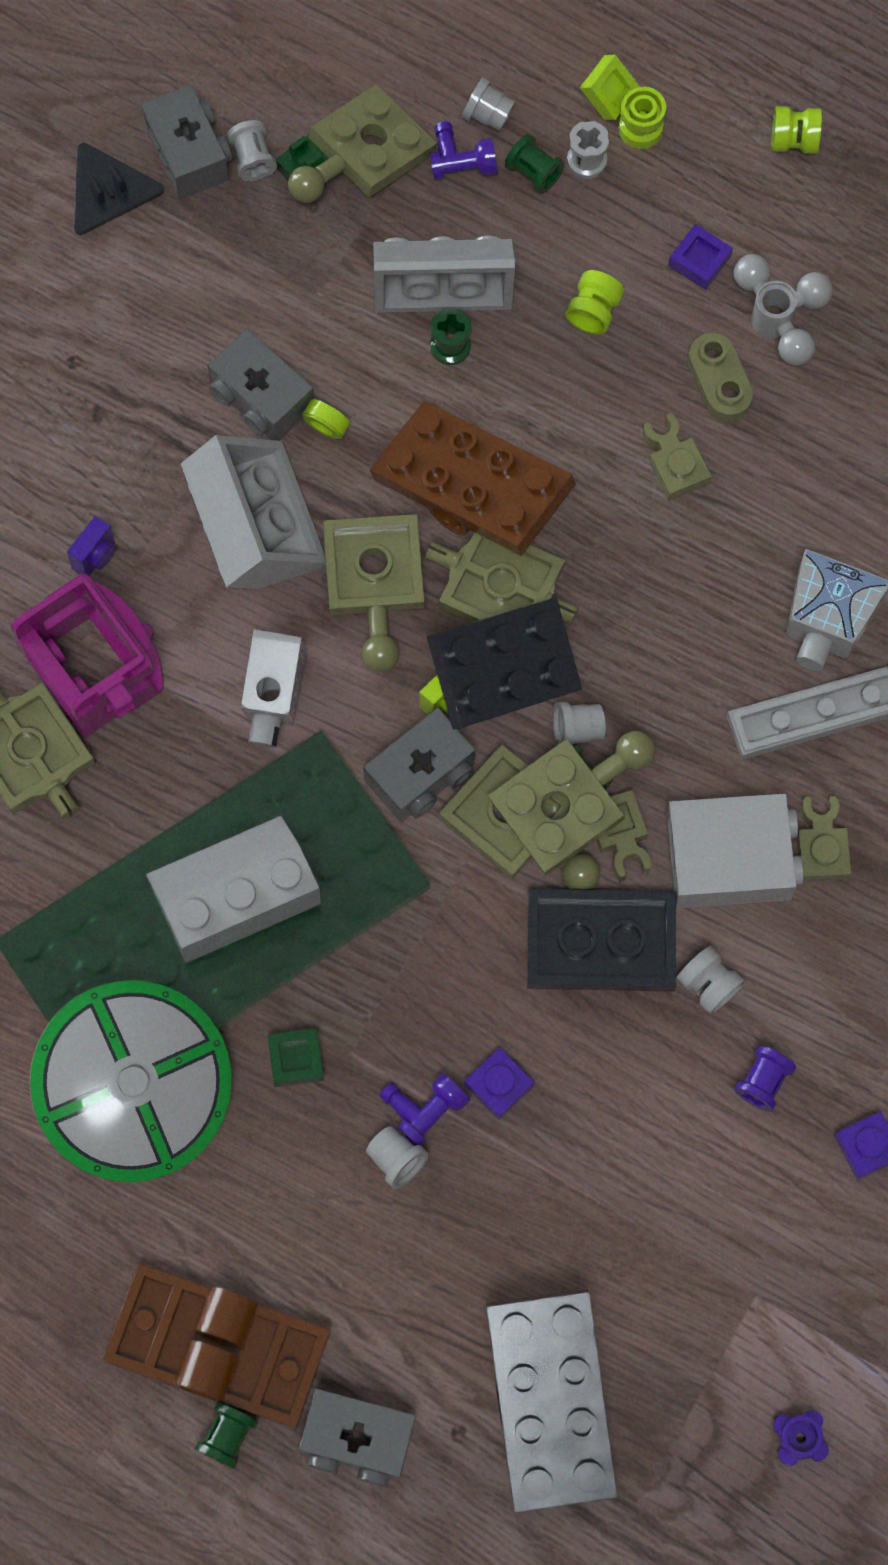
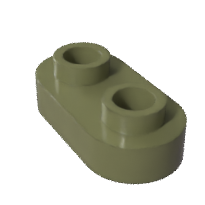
[688,333,753,422]

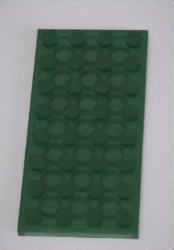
[0,731,430,1029]

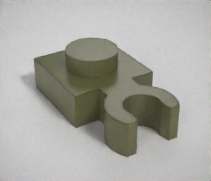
[643,413,712,501]
[596,790,651,882]
[797,796,851,881]

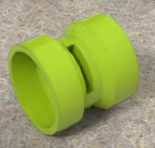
[618,86,667,149]
[771,106,822,155]
[565,270,625,335]

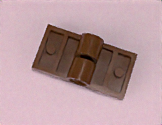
[370,401,576,556]
[102,1263,331,1430]

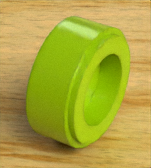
[302,399,351,439]

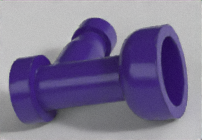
[430,121,498,180]
[379,1073,470,1145]

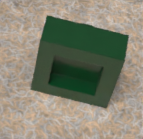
[267,1028,324,1087]

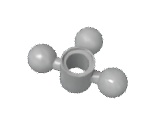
[734,254,833,366]

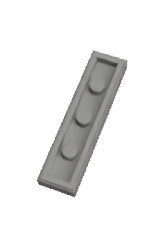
[726,666,888,760]

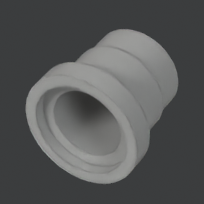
[461,77,516,132]
[552,701,606,746]
[366,1126,429,1189]

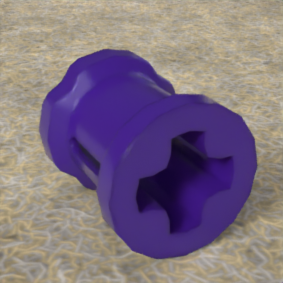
[734,1046,797,1112]

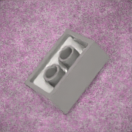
[373,235,515,313]
[181,435,326,589]
[146,816,321,963]

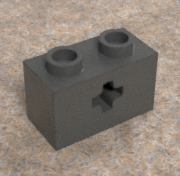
[141,84,232,200]
[207,329,314,441]
[363,708,475,823]
[299,1389,416,1487]

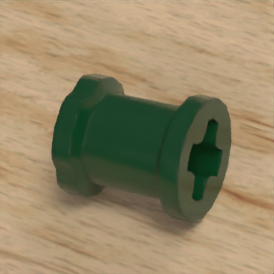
[505,134,565,194]
[430,308,472,365]
[194,1402,258,1469]

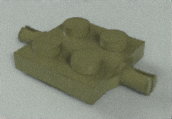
[425,532,579,626]
[0,682,95,819]

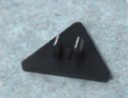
[74,143,164,235]

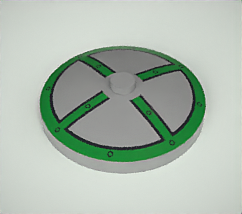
[29,980,232,1182]

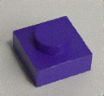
[668,224,733,290]
[67,516,115,576]
[464,1048,535,1120]
[834,1111,888,1180]

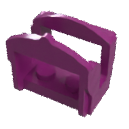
[10,574,164,738]

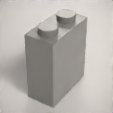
[666,794,803,908]

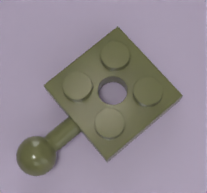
[288,84,437,203]
[323,514,424,672]
[488,731,655,876]
[438,744,600,890]

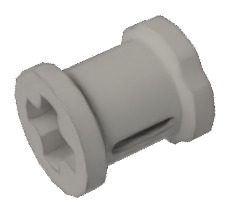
[226,120,277,181]
[567,121,609,179]

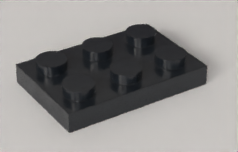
[426,597,582,729]
[527,889,676,992]

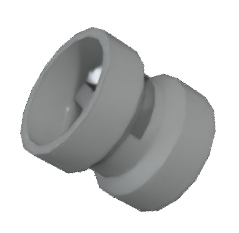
[676,946,746,1015]

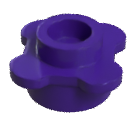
[773,1410,829,1466]

